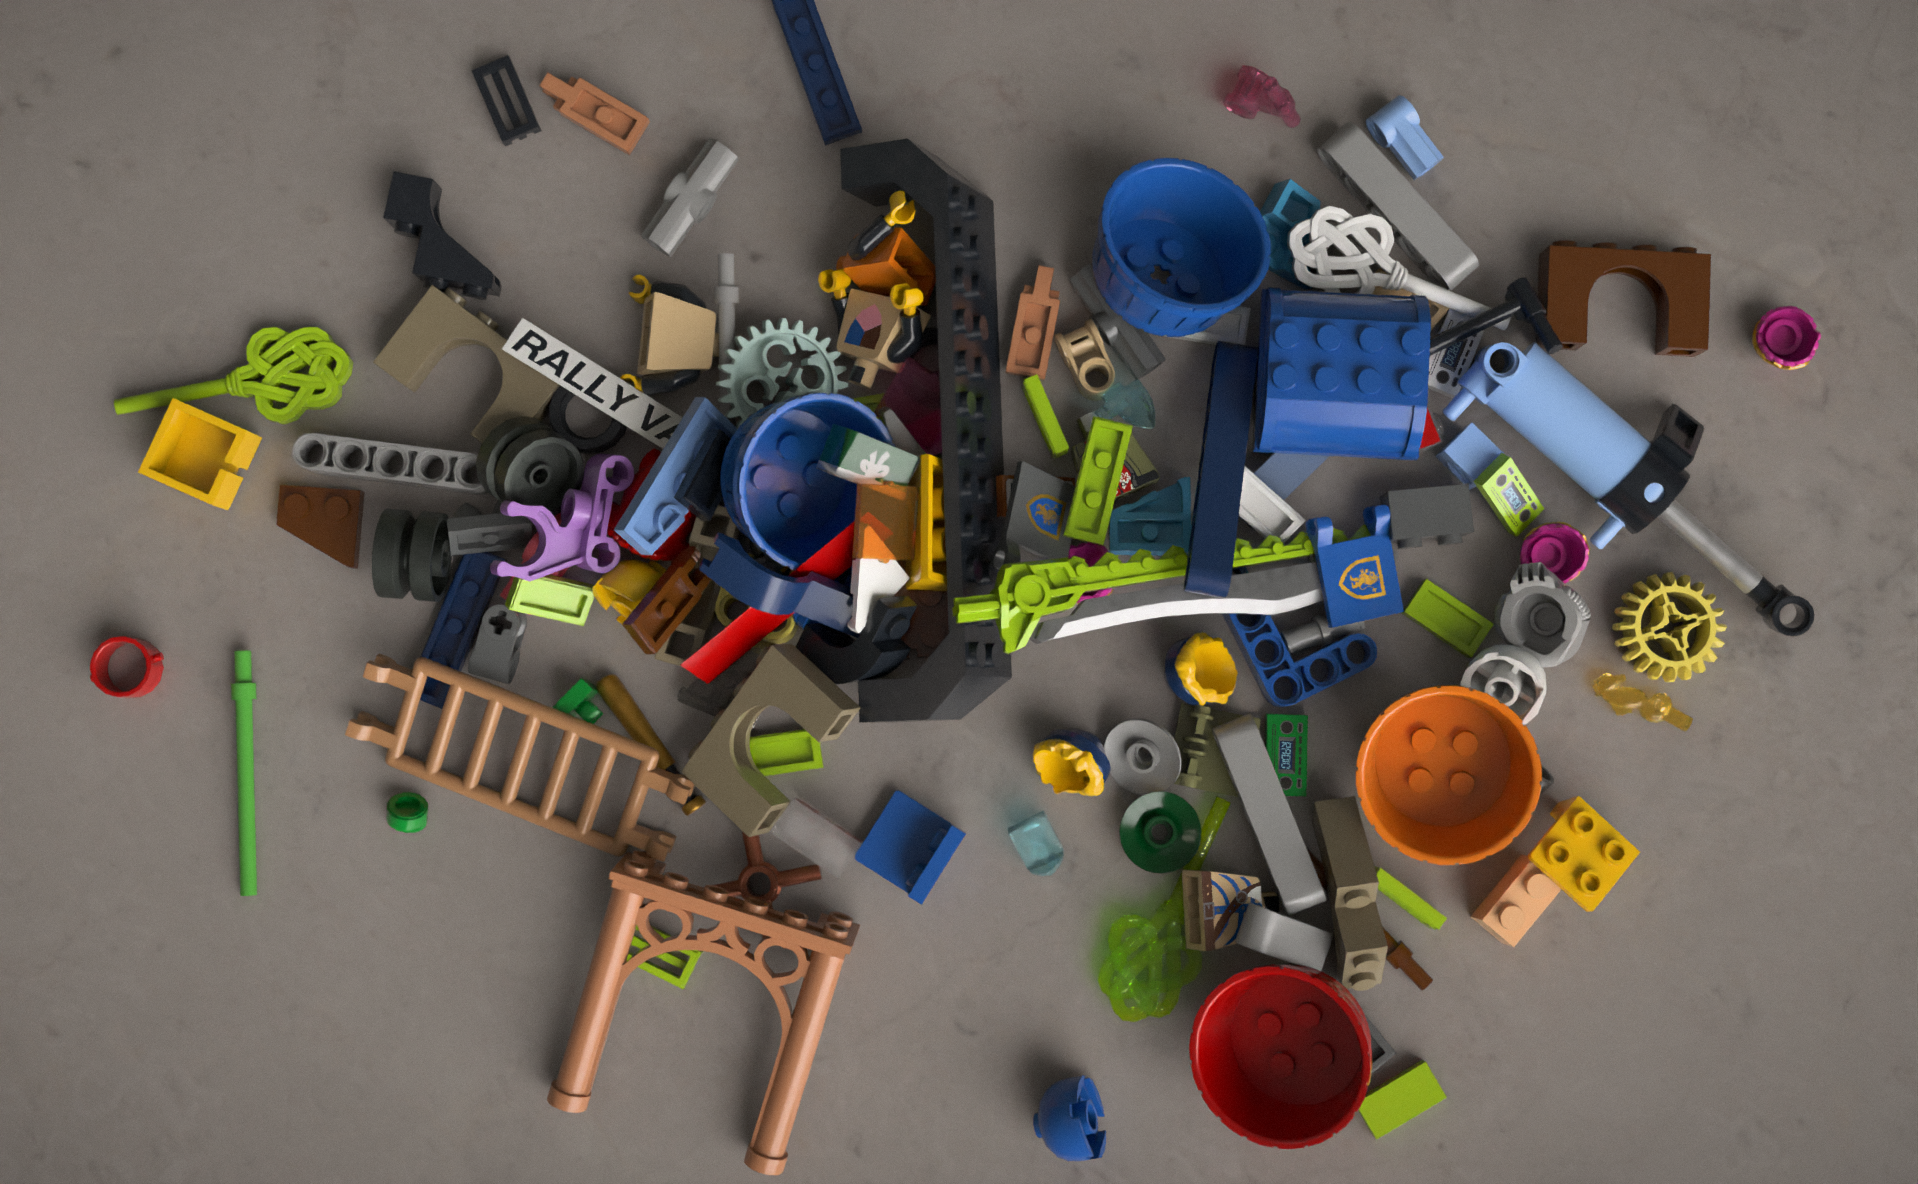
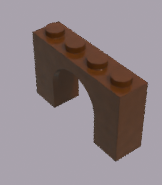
[1536,240,1711,357]

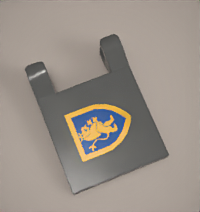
[990,461,1075,570]

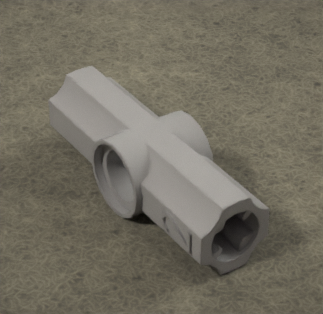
[641,138,739,257]

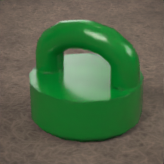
[386,792,428,833]

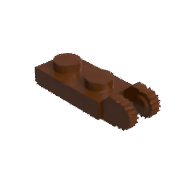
[622,545,712,654]

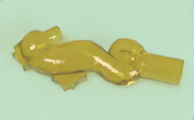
[1591,673,1693,732]

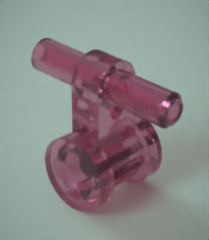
[1223,65,1301,128]

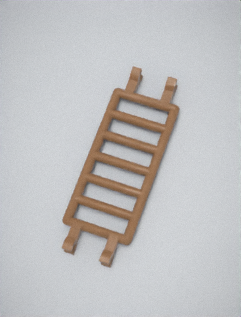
[345,653,695,862]

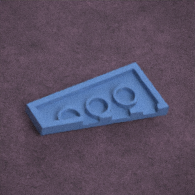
[614,397,737,555]

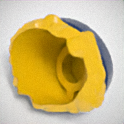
[1164,632,1238,706]
[1032,728,1111,796]

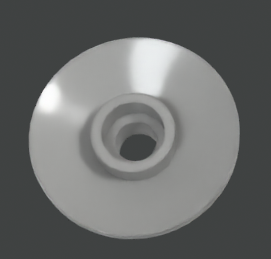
[1104,718,1182,795]

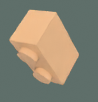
[1470,854,1561,947]

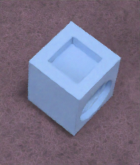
[1435,423,1504,490]

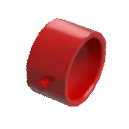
[90,636,164,698]

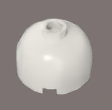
[1460,645,1547,725]

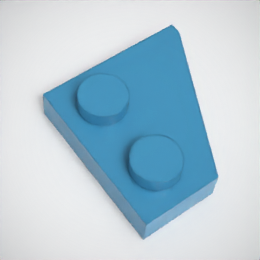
[1109,477,1191,556]

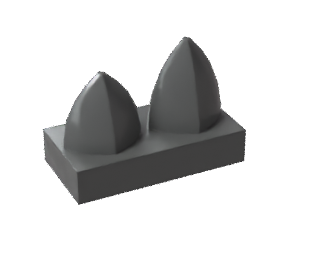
[447,500,532,556]

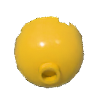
[592,560,666,624]

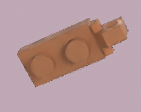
[539,72,650,156]
[1005,265,1060,381]

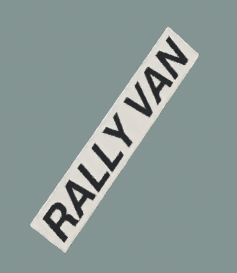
[502,318,683,449]

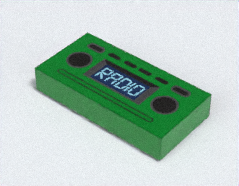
[1265,714,1308,797]

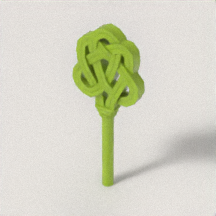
[114,327,354,425]

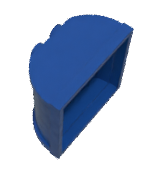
[1253,287,1431,461]

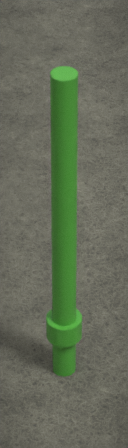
[231,650,257,896]

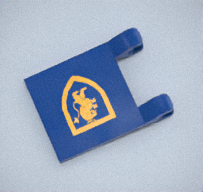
[1305,505,1404,628]

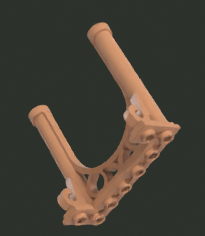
[547,850,860,1175]

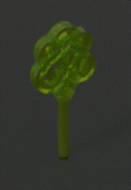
[1097,796,1231,1022]

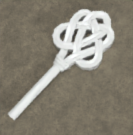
[1287,206,1511,331]

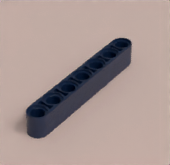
[1184,341,1258,598]

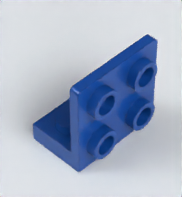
[855,790,966,905]

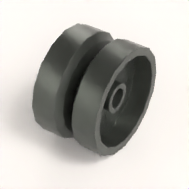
[476,416,584,520]
[372,508,452,602]

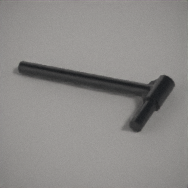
[1430,277,1563,356]

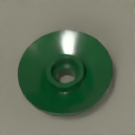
[1119,791,1202,874]

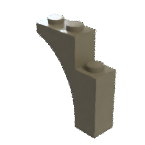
[1312,796,1388,991]

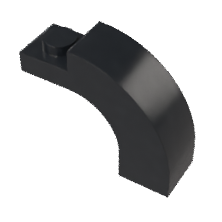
[795,595,918,684]

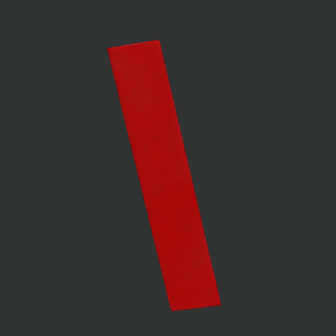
[680,511,891,684]

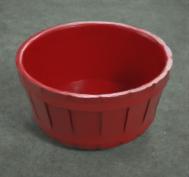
[1189,964,1372,1149]

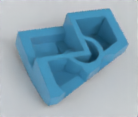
[1260,179,1321,290]

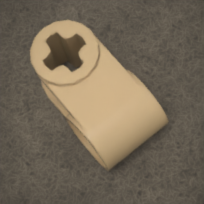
[1054,319,1115,401]

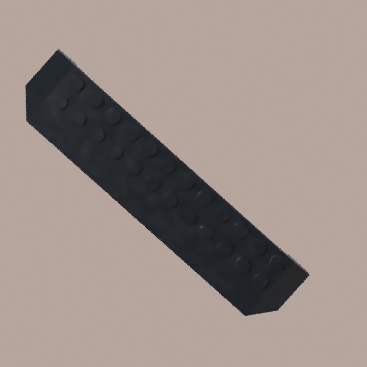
[840,138,1012,723]

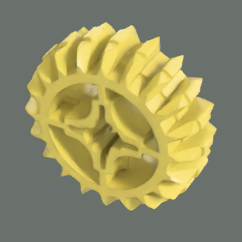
[1612,572,1727,682]

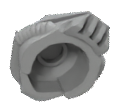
[1494,562,1592,668]

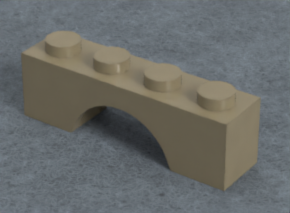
[654,506,741,667]

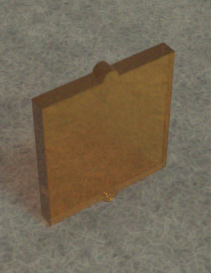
[852,481,919,564]

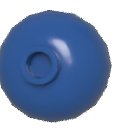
[1033,1075,1106,1161]

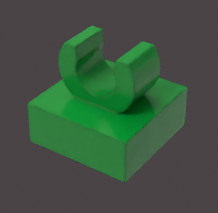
[553,678,604,724]

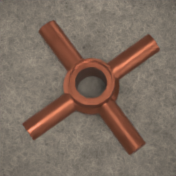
[703,830,822,939]

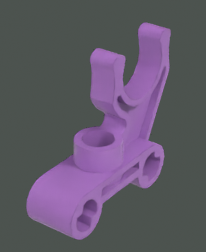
[490,454,634,581]

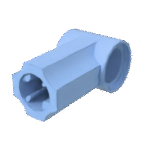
[1366,95,1444,180]

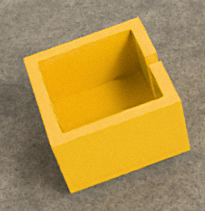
[138,398,262,510]

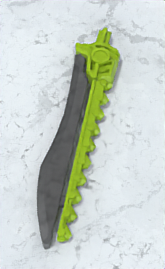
[952,525,1399,654]

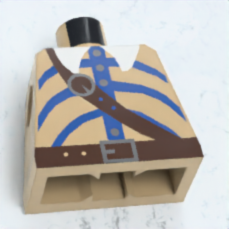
[1182,870,1279,951]

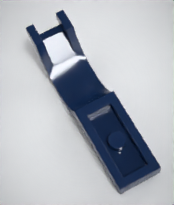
[699,532,863,638]

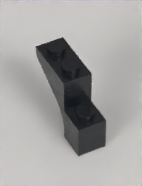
[383,171,502,300]

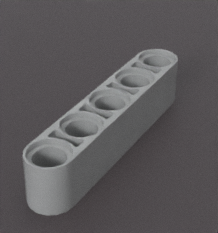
[1317,122,1479,291]
[292,433,488,494]
[1212,713,1326,916]

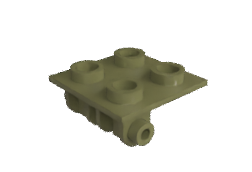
[1174,703,1261,797]

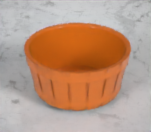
[1356,685,1542,865]

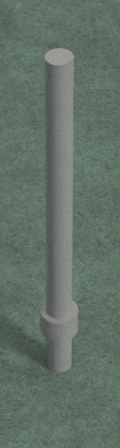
[714,253,739,426]

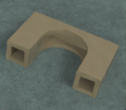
[373,285,560,443]
[681,644,861,837]

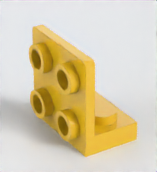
[1528,796,1640,912]

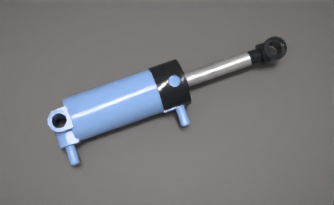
[1443,342,1815,636]

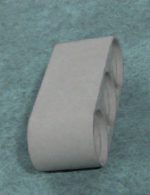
[1235,902,1334,971]

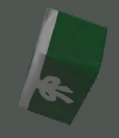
[816,424,920,501]

